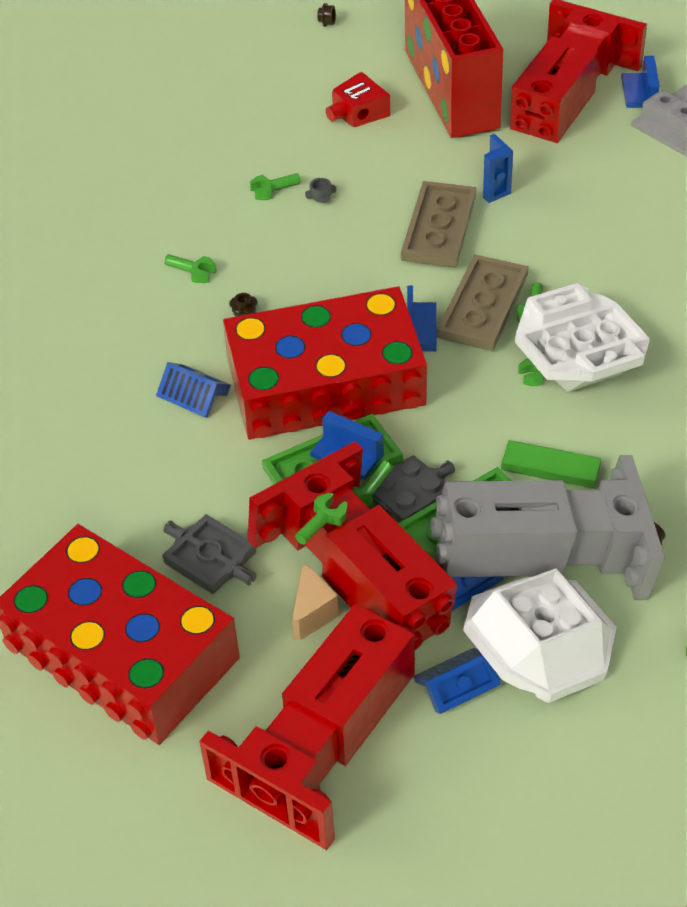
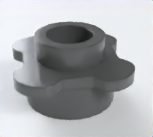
[305,178,336,203]

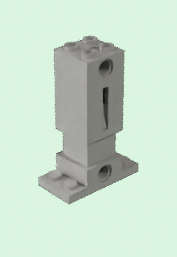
[430,455,665,600]

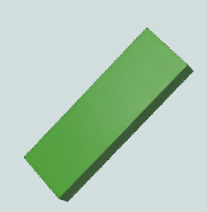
[501,440,601,488]

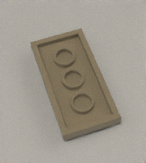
[401,181,477,267]
[437,254,529,351]

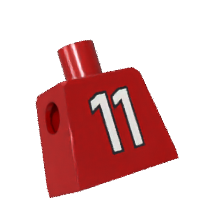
[326,72,390,127]

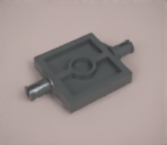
[370,455,455,523]
[162,514,256,594]

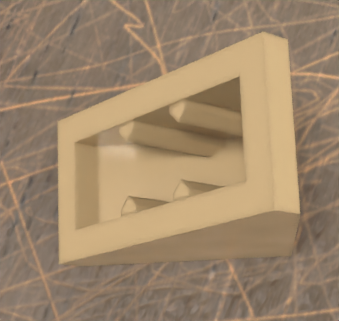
[292,565,339,640]

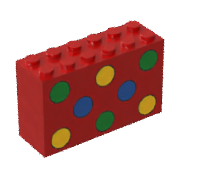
[405,0,504,138]
[223,286,427,440]
[0,524,240,745]

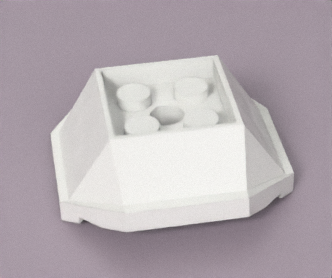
[515,283,650,392]
[463,568,617,703]

